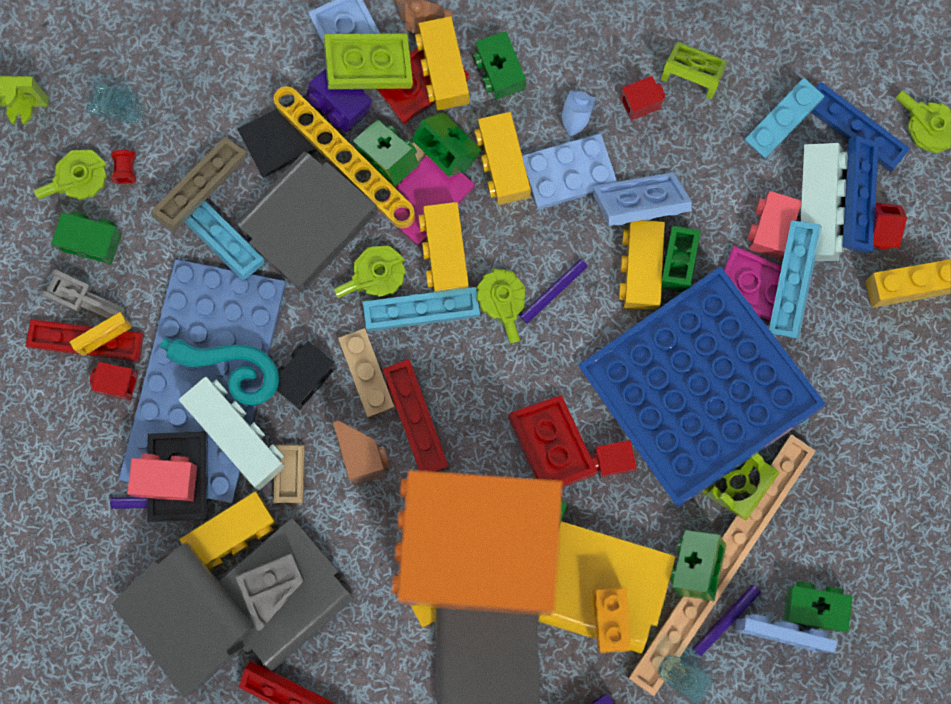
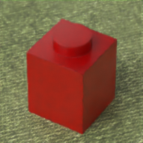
[619,76,665,121]
[873,203,907,249]
[90,362,138,401]
[590,440,637,478]

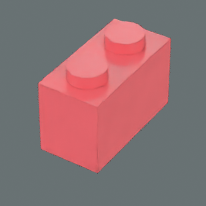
[747,191,802,260]
[127,454,197,501]

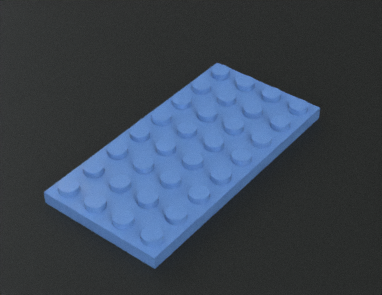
[119,259,286,504]

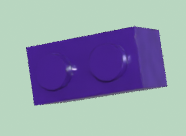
[306,69,373,133]

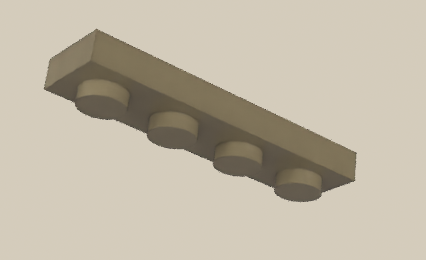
[151,137,247,232]

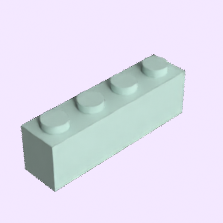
[801,143,848,261]
[179,376,285,490]

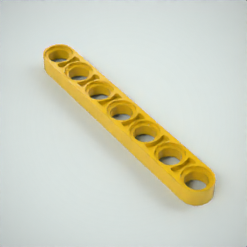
[274,86,415,229]

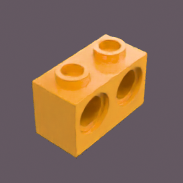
[593,588,631,653]

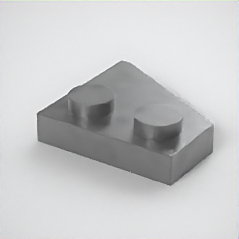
[235,552,304,631]

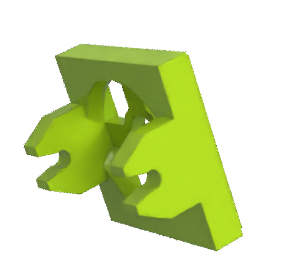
[661,42,728,100]
[0,76,49,125]
[700,453,779,521]

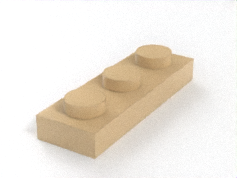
[338,328,395,419]

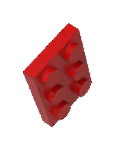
[375,48,470,126]
[508,395,598,488]

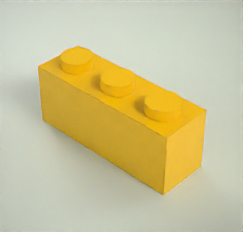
[415,16,469,111]
[474,112,531,205]
[418,202,469,292]
[619,220,665,311]
[865,259,951,308]
[179,491,278,571]

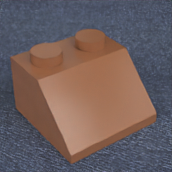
[333,421,391,485]

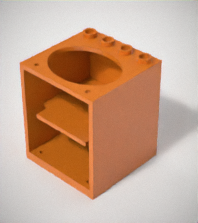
[393,471,562,616]

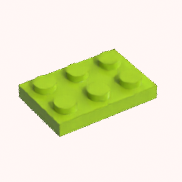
[323,34,413,89]

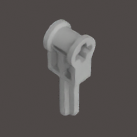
[41,270,125,319]

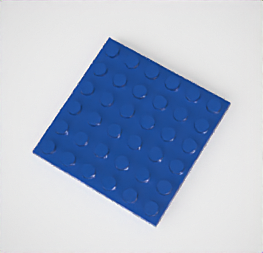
[578,266,826,508]

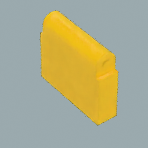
[538,521,676,653]

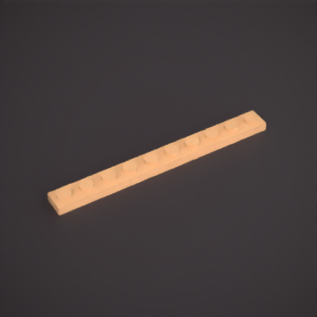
[628,434,816,696]

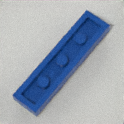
[811,82,910,172]
[843,136,879,253]

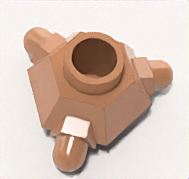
[394,0,453,34]

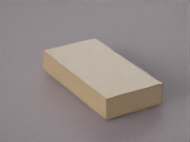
[274,445,305,503]

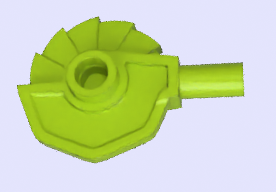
[895,90,951,154]
[34,150,107,200]
[333,246,406,299]
[476,268,525,344]

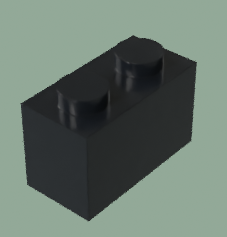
[277,341,337,411]

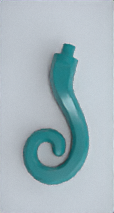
[160,338,279,406]

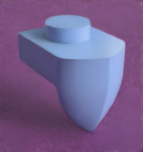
[562,90,596,136]

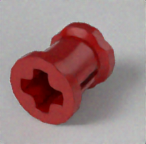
[111,150,136,184]

